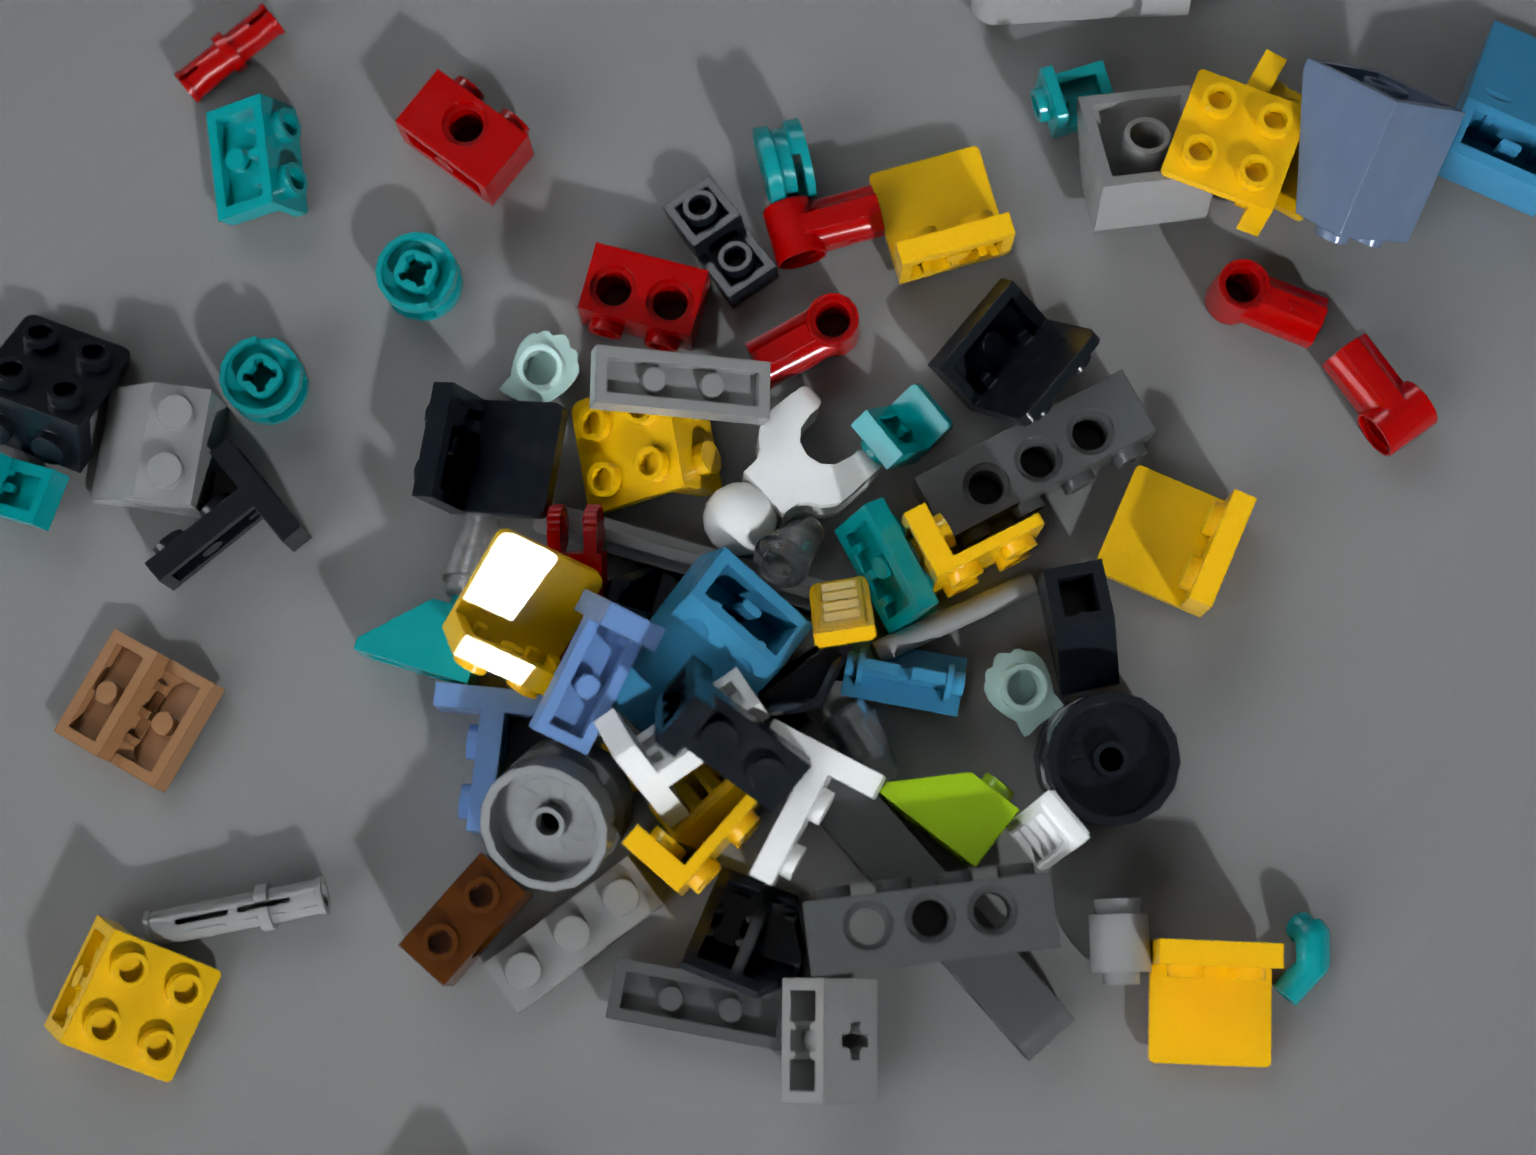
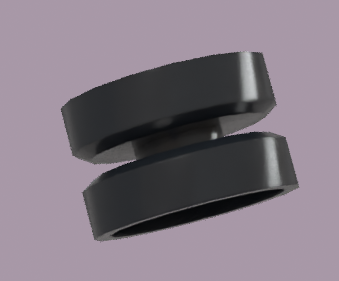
[1034,692,1181,827]

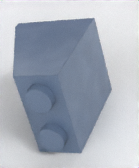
[1296,58,1466,248]

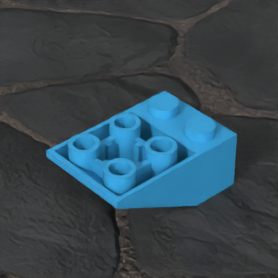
[1438,20,1536,217]
[612,547,812,733]

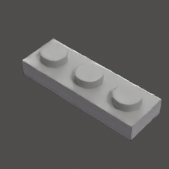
[590,344,771,425]
[482,856,665,1014]

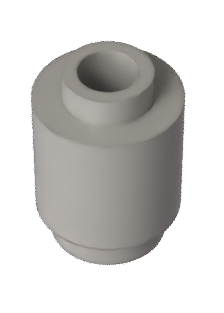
[1088,898,1152,985]

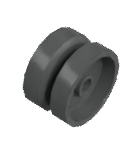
[480,738,634,892]

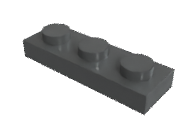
[605,957,782,1051]

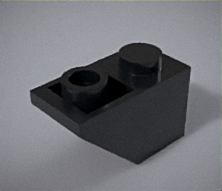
[1036,559,1120,696]

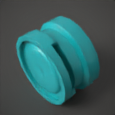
[752,118,817,205]
[375,231,464,322]
[219,336,309,425]

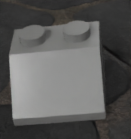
[1076,85,1213,231]
[90,382,228,517]

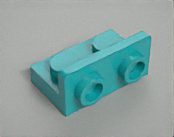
[206,93,308,226]
[834,497,939,634]

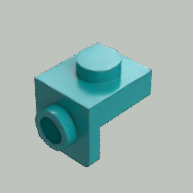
[1030,60,1114,139]
[851,384,953,470]
[0,452,70,531]

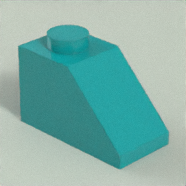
[353,594,480,685]

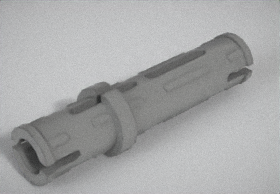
[142,876,331,946]

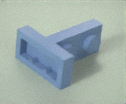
[528,588,666,755]
[433,681,543,835]

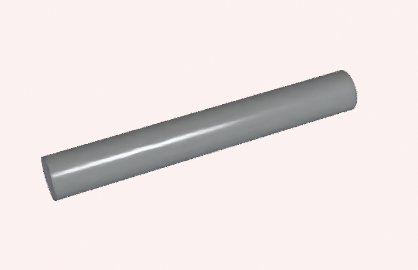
[870,572,1038,662]

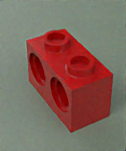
[577,242,711,352]

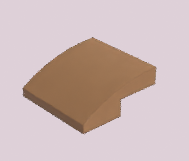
[54,628,226,793]

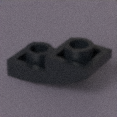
[663,175,780,308]

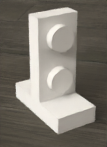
[593,667,770,828]
[749,719,886,886]

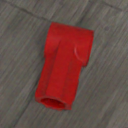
[762,185,885,270]
[1204,259,1329,349]
[745,293,860,390]
[1322,333,1438,457]

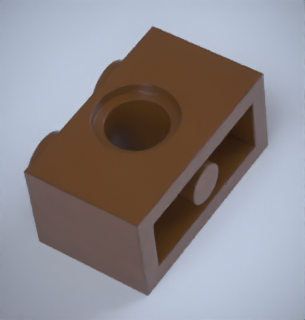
[398,852,534,986]

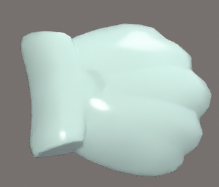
[499,331,579,402]
[984,648,1064,737]

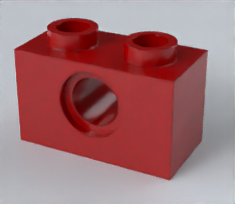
[395,69,534,206]

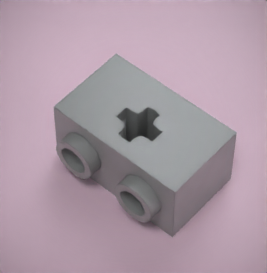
[781,978,878,1105]

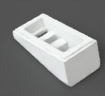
[1006,789,1090,870]

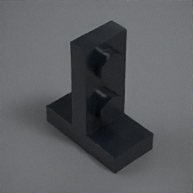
[145,438,312,591]
[655,655,812,812]

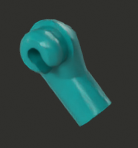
[1273,912,1330,1006]

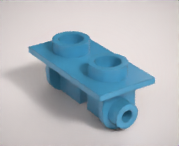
[840,640,967,717]

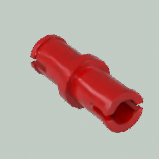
[174,3,285,103]

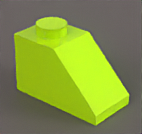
[878,772,1020,869]

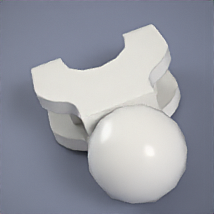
[702,386,882,556]

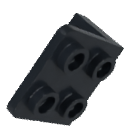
[928,278,1100,426]
[0,315,130,473]
[412,382,568,519]

